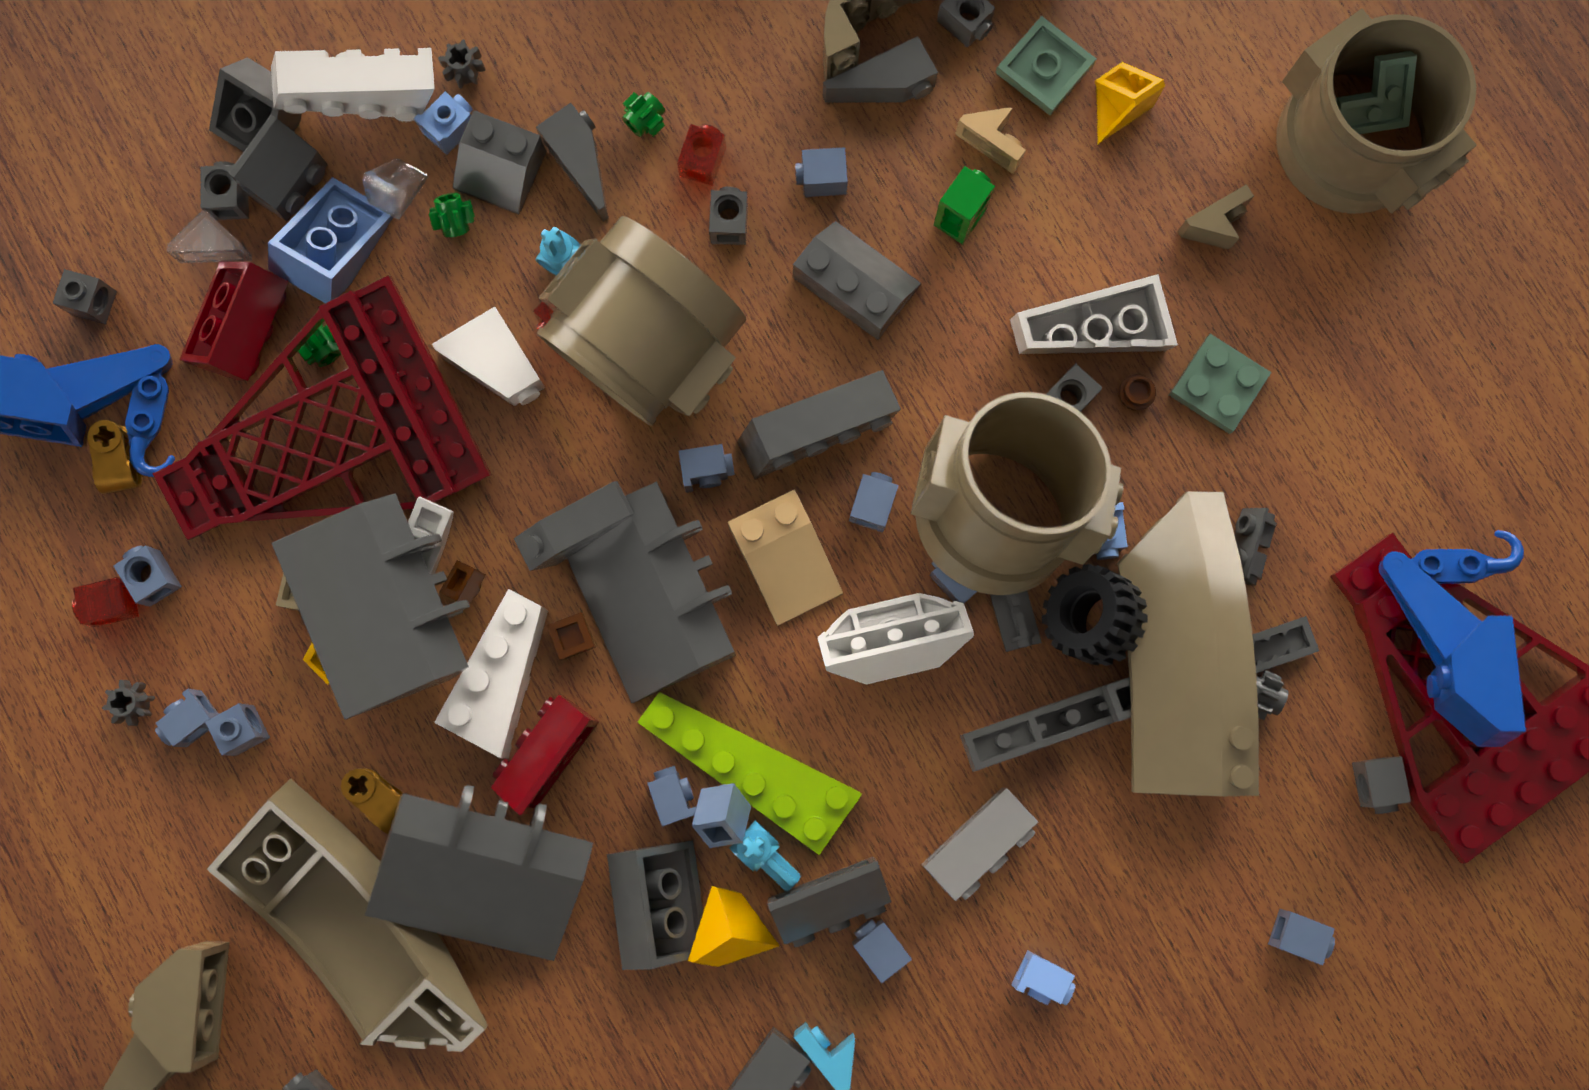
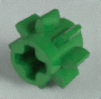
[622,92,666,137]
[428,193,475,237]
[298,324,342,367]

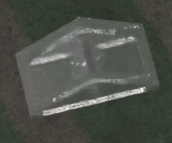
[362,158,428,220]
[167,209,252,263]

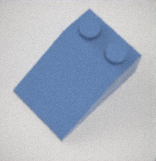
[268,177,394,303]

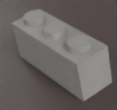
[921,787,1038,901]

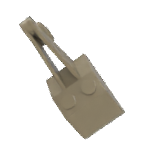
[103,941,229,1090]

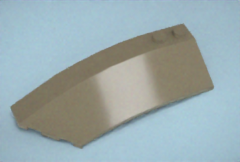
[1116,491,1259,796]
[207,778,488,1052]

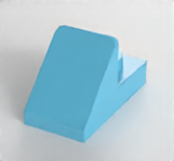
[794,1022,855,1090]

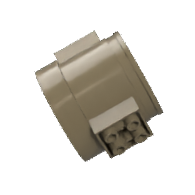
[1276,8,1477,214]
[536,216,747,426]
[910,392,1124,595]

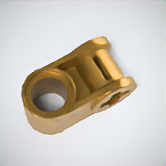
[87,420,143,494]
[341,768,405,835]

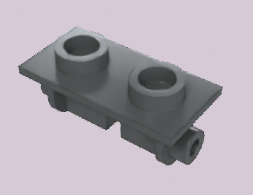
[1234,508,1277,586]
[990,591,1042,652]

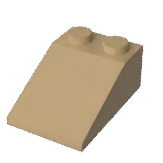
[728,489,843,626]

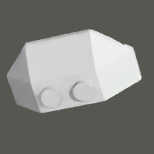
[818,593,974,684]

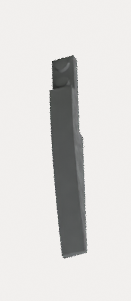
[960,616,1319,772]

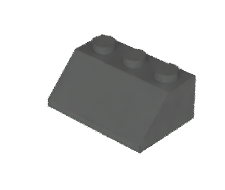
[793,221,921,340]
[607,840,703,970]
[767,857,892,947]

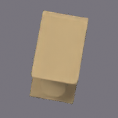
[955,108,1026,174]

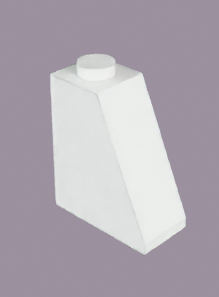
[432,307,545,406]

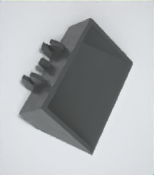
[567,482,736,703]
[271,493,470,720]
[365,785,593,961]

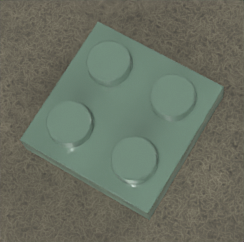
[995,16,1096,116]
[1169,334,1272,434]

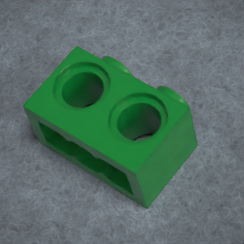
[933,166,995,245]

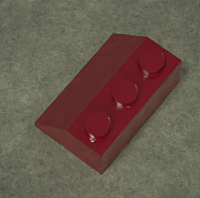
[179,261,289,381]
[491,694,599,815]

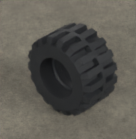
[1042,564,1148,666]

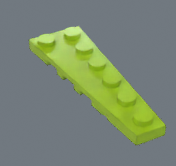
[638,692,862,855]

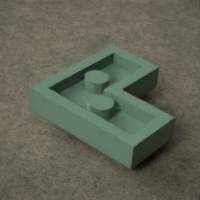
[1335,51,1417,134]

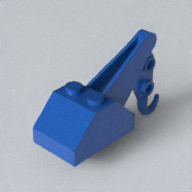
[0,344,175,477]
[1379,530,1526,747]

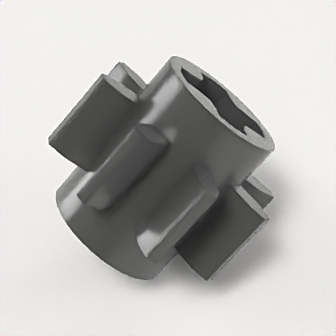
[438,39,485,88]
[1256,670,1289,720]
[102,680,155,726]

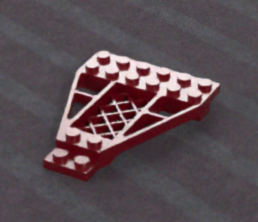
[152,275,492,540]
[1330,533,1589,864]

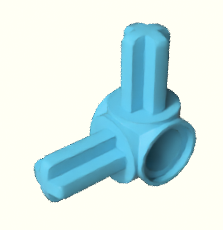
[535,227,581,275]
[729,820,801,891]

